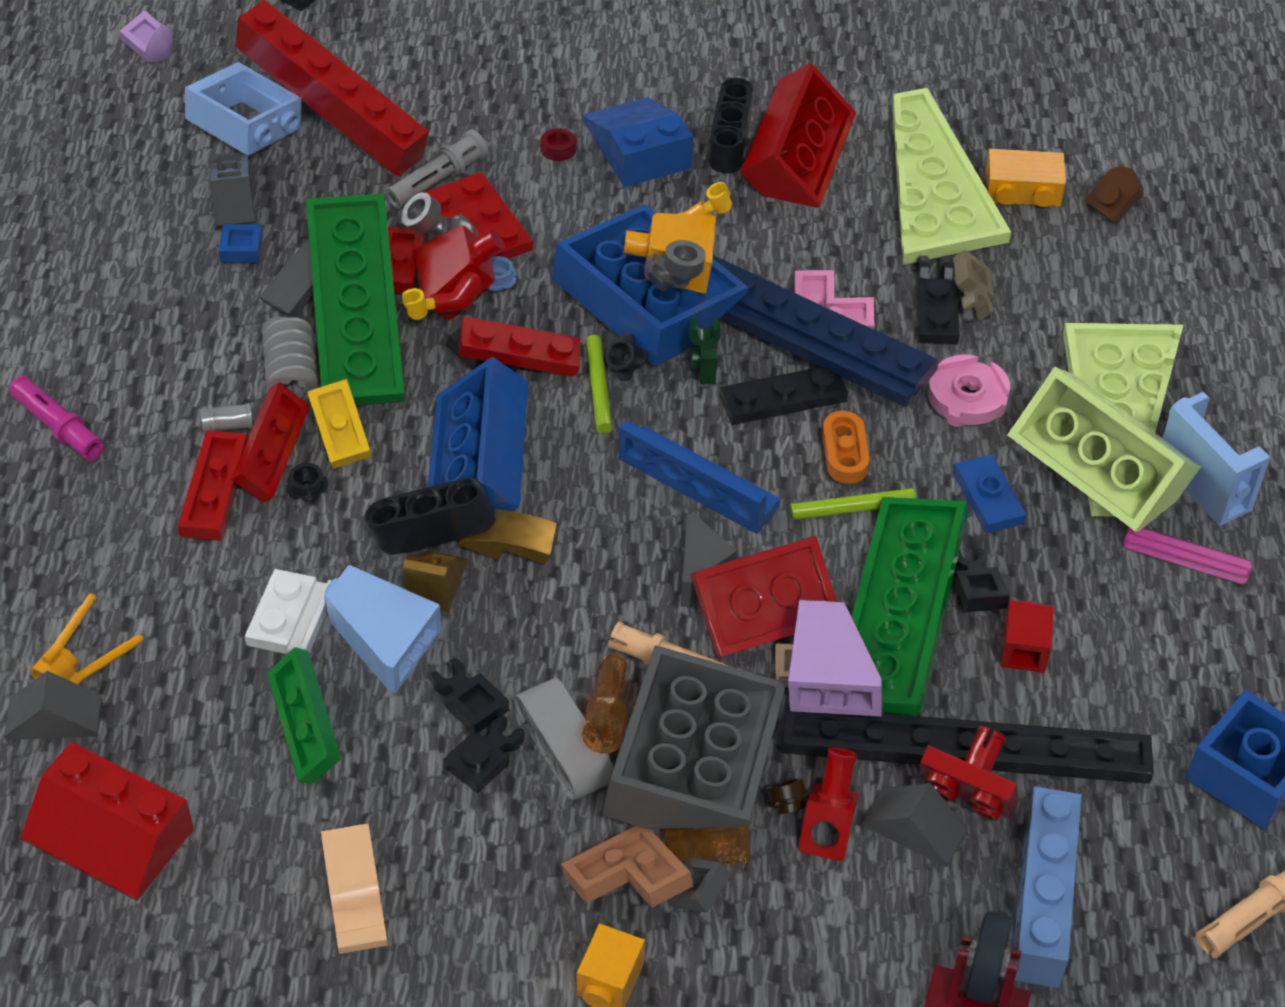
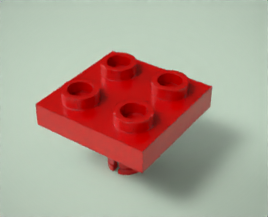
[920,726,1018,821]

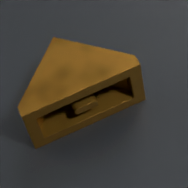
[403,550,468,613]

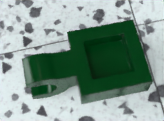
[689,318,721,384]

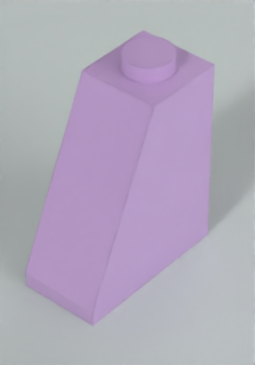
[788,600,882,717]

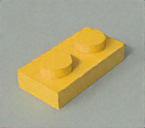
[307,379,372,469]

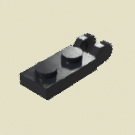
[916,256,960,345]

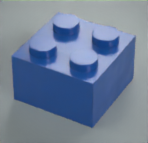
[1186,689,1285,830]

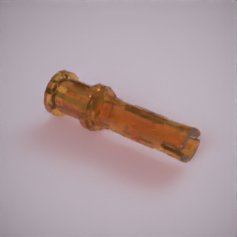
[582,653,628,754]

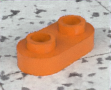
[822,411,870,484]

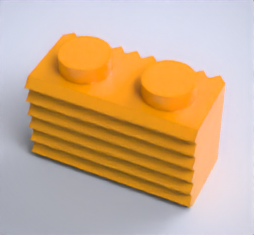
[985,149,1066,207]

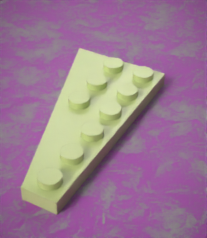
[892,88,1011,265]
[1063,323,1183,517]

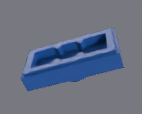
[953,454,1026,534]

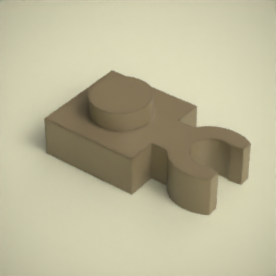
[953,250,994,320]

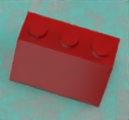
[21,742,194,901]

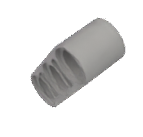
[513,677,614,801]

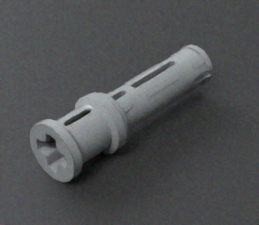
[385,130,489,209]

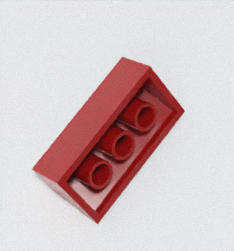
[740,62,857,208]

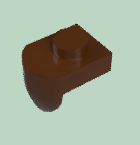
[1085,167,1144,224]

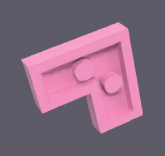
[795,270,875,329]

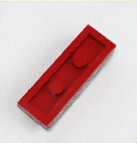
[458,316,580,376]
[231,382,310,502]
[178,430,248,541]

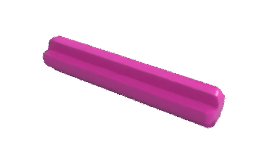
[1124,527,1252,585]

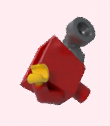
[401,192,505,320]

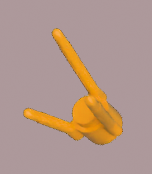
[30,593,144,685]

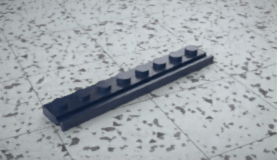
[713,255,938,407]

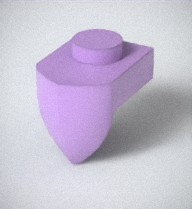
[119,10,173,62]

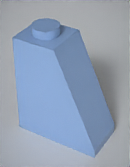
[324,565,442,693]

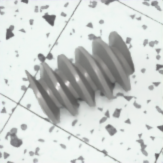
[261,317,317,399]

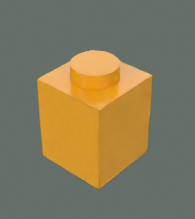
[576,923,645,1007]

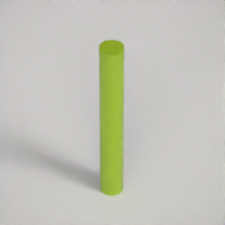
[586,335,612,433]
[789,488,916,521]

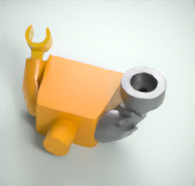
[623,182,732,294]

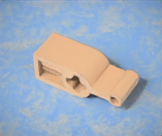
[321,823,388,954]

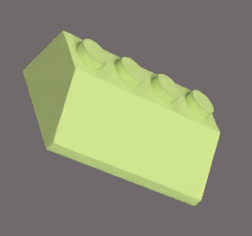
[1007,367,1201,532]

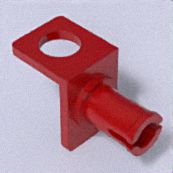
[798,747,860,861]

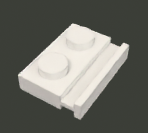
[244,569,331,654]

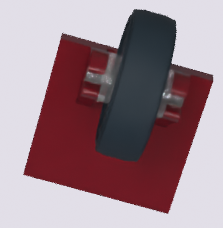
[924,911,1032,1007]

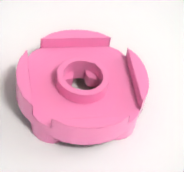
[927,355,1010,426]

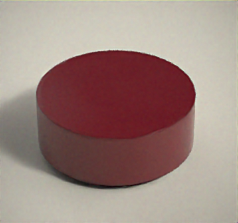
[540,128,577,161]

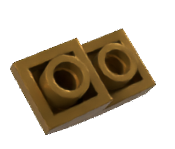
[459,509,557,564]

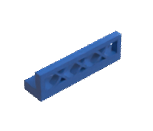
[619,420,781,534]

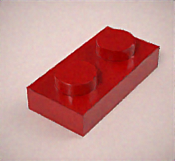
[388,227,425,294]

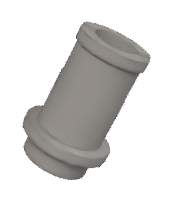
[200,403,253,434]

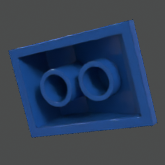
[582,97,693,187]

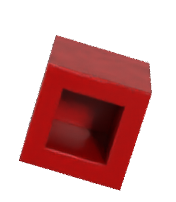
[1001,600,1054,673]

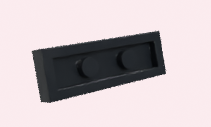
[720,367,848,425]

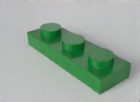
[267,647,341,785]

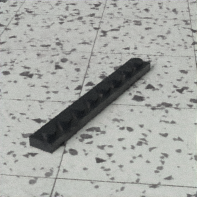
[782,705,1154,784]

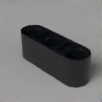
[709,78,753,174]
[364,477,497,555]

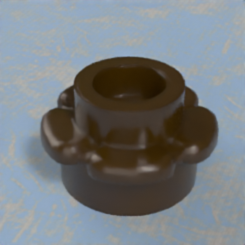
[766,778,811,815]

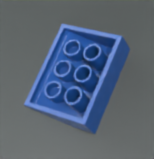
[552,204,748,366]

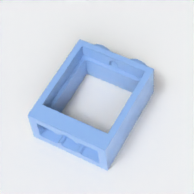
[185,62,301,156]

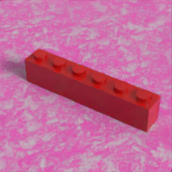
[235,0,429,177]

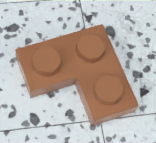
[561,826,693,908]

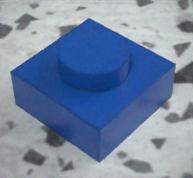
[219,224,263,262]

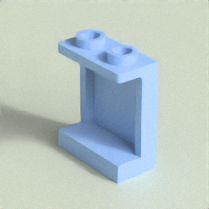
[1162,392,1270,526]

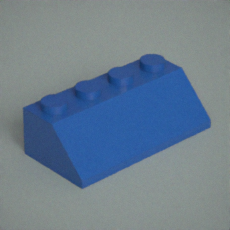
[428,357,528,511]

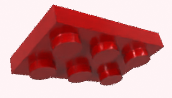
[424,172,533,259]
[690,536,837,658]

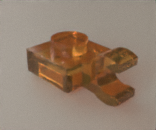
[664,823,750,865]

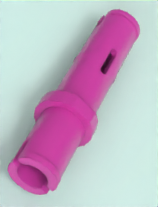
[9,375,104,462]

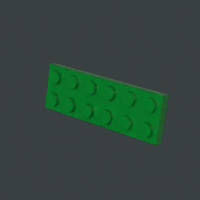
[306,193,405,405]
[851,497,968,716]

